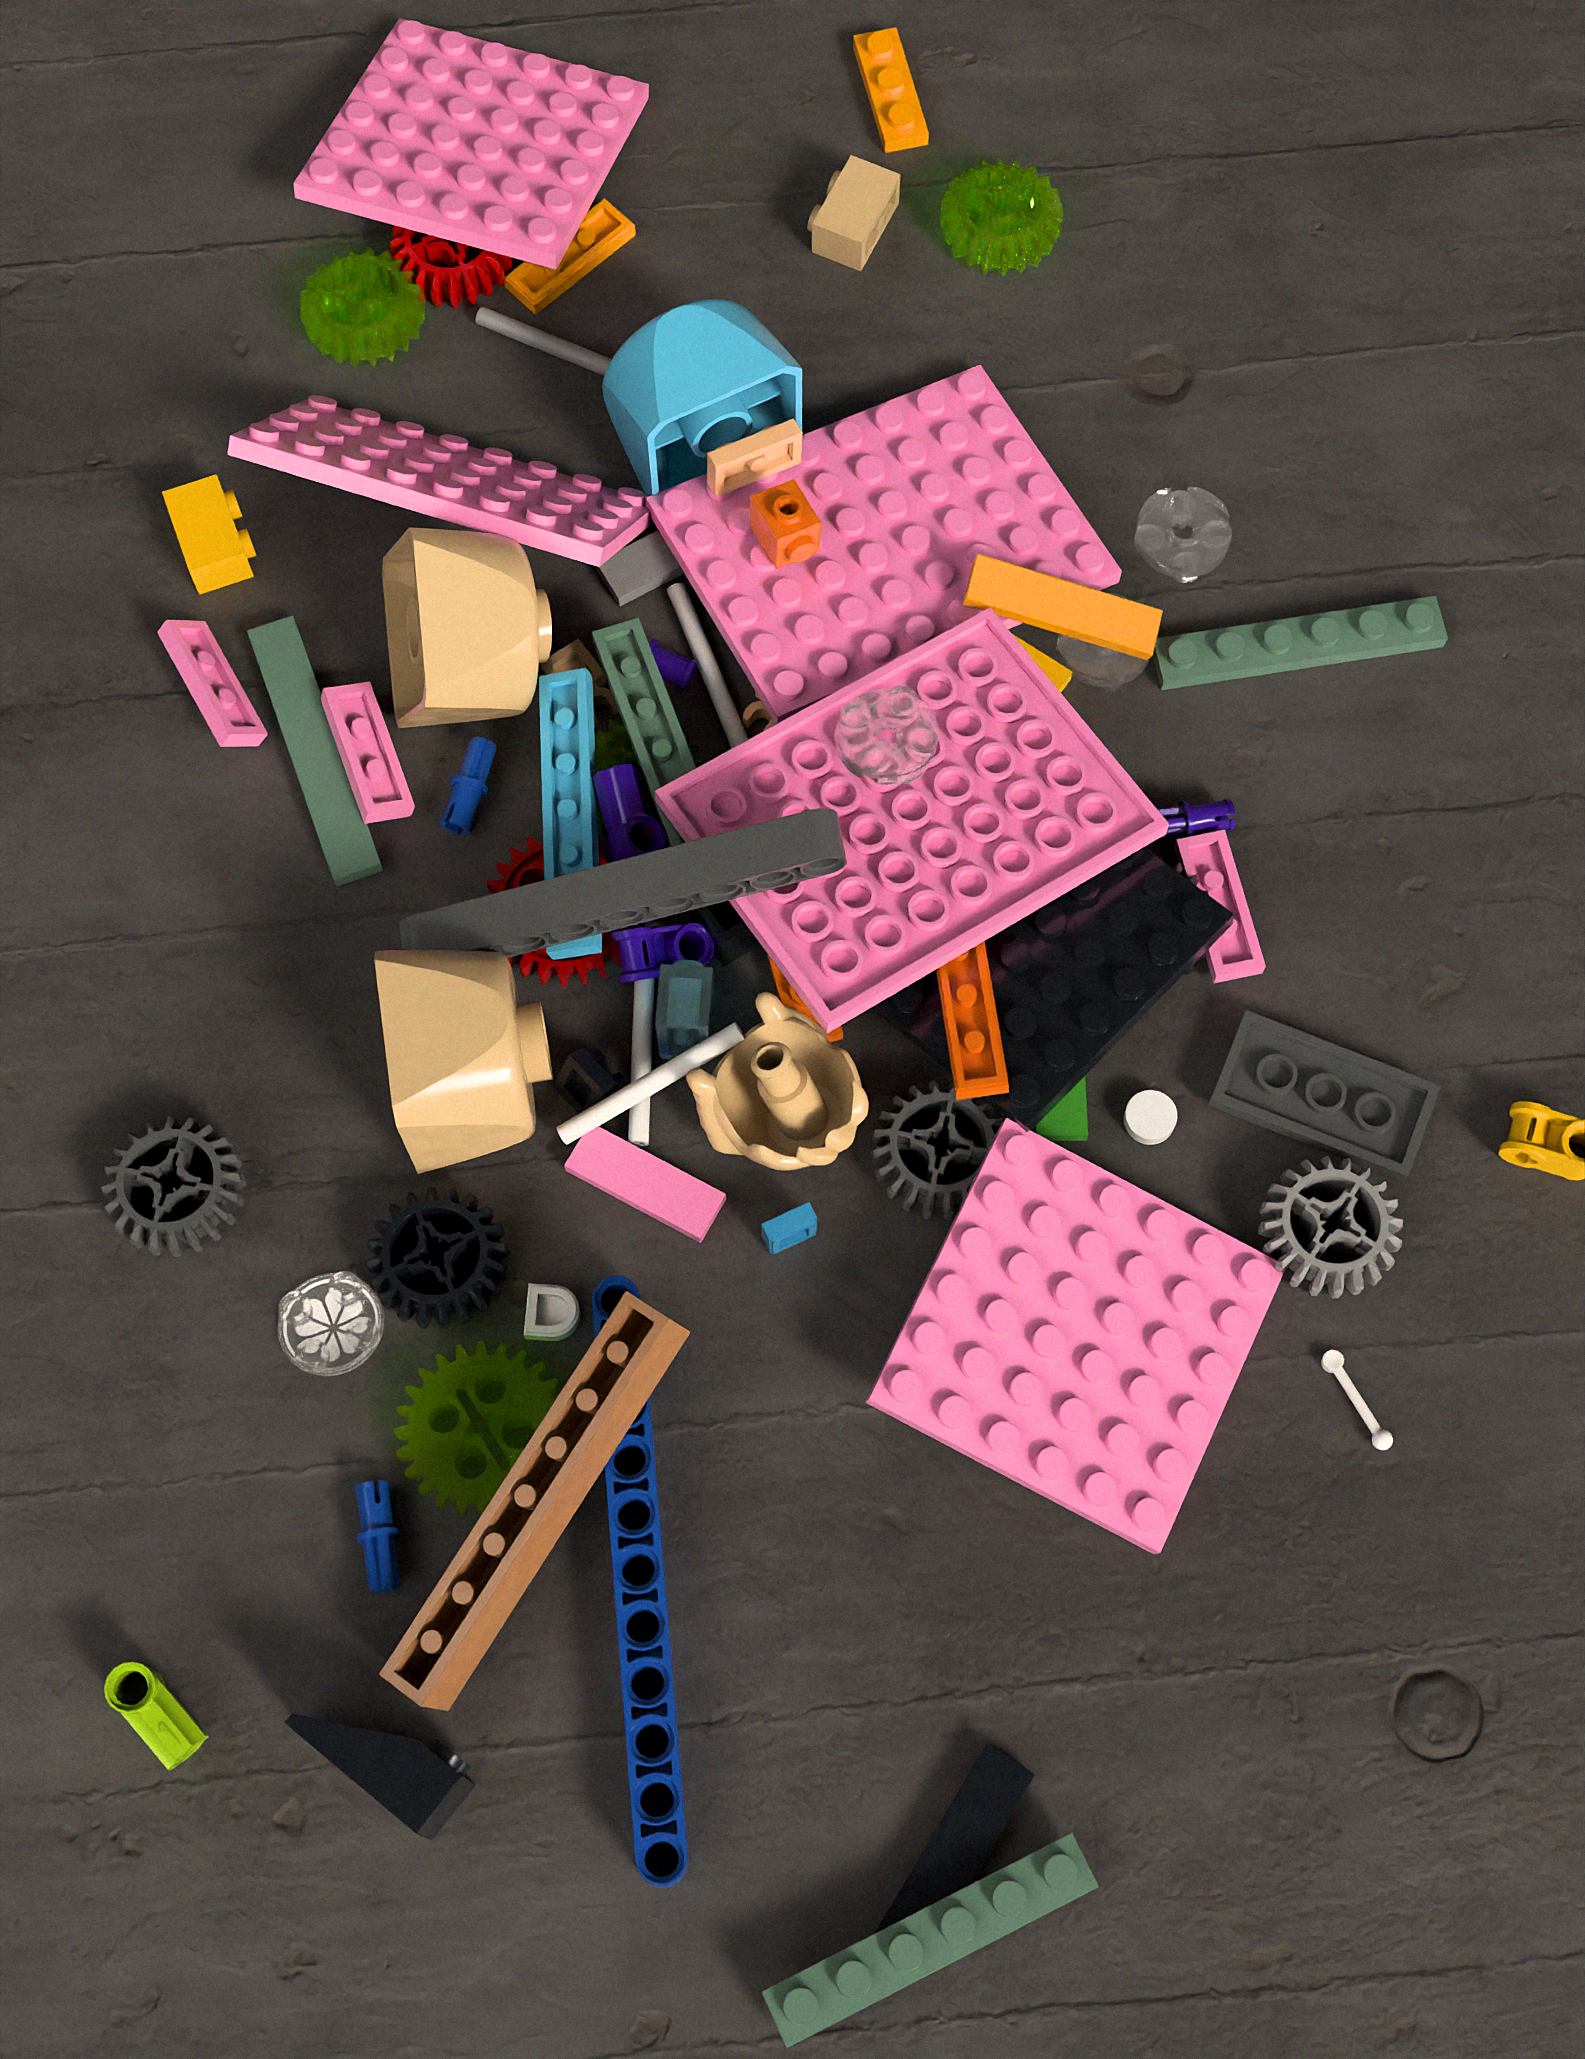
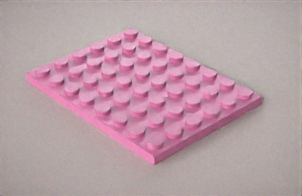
[645,365,1122,725]
[655,607,1169,1033]

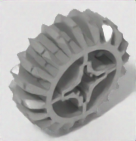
[1258,1155,1403,1299]

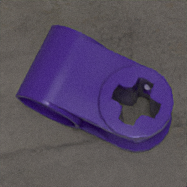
[611,923,714,983]

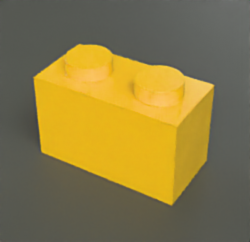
[162,474,257,595]

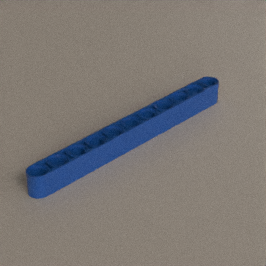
[592,1275,689,1888]

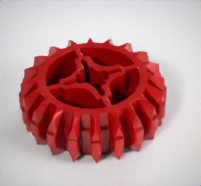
[389,225,513,309]

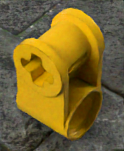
[1499,1101,1585,1181]

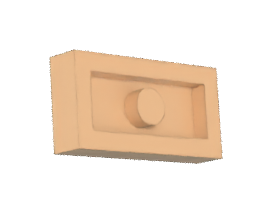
[707,418,803,497]

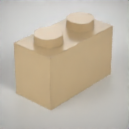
[807,155,901,272]

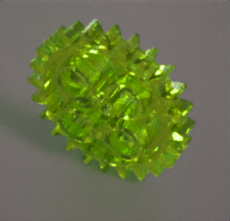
[393,1341,560,1518]

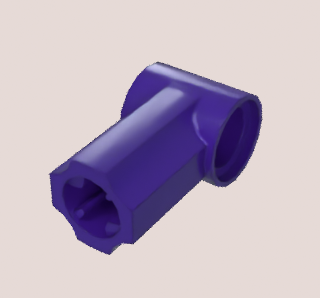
[592,764,666,863]

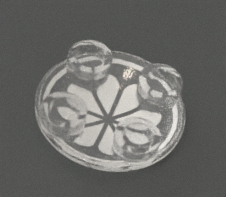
[278,1271,384,1376]

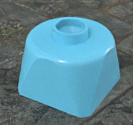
[602,299,802,497]

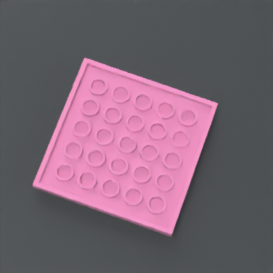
[293,18,649,269]
[865,1118,1285,1554]

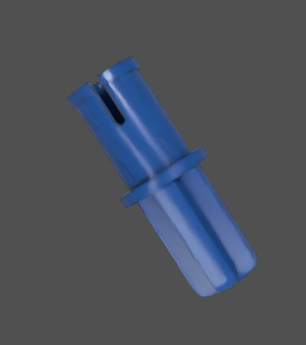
[439,736,497,835]
[354,1480,401,1594]

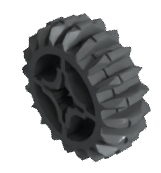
[870,1080,1004,1221]
[101,1116,247,1257]

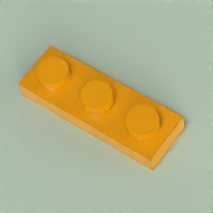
[853,27,929,153]

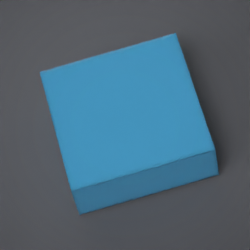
[761,1202,817,1255]

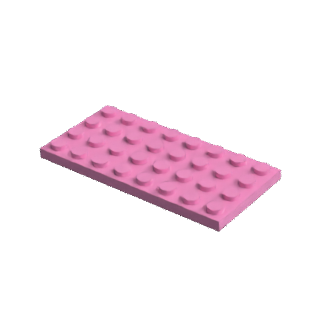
[228,395,654,567]

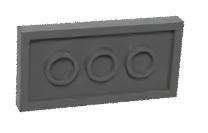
[1208,1010,1441,1183]

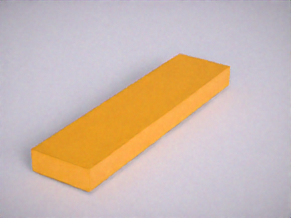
[962,554,1163,661]

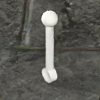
[1321,1350,1393,1450]

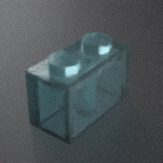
[655,960,716,1062]

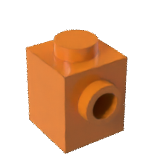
[750,479,821,569]

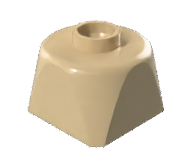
[382,527,552,728]
[374,950,553,1174]

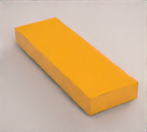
[504,198,636,315]

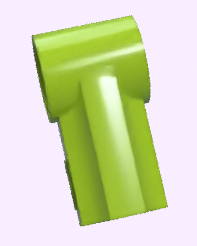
[104,1661,209,1771]

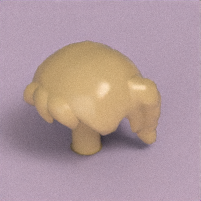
[686,991,869,1171]

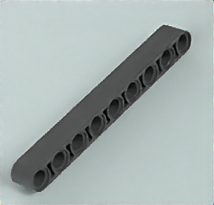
[398,808,847,958]

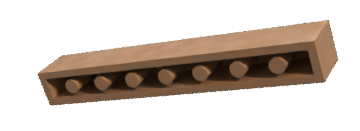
[379,1291,690,1711]

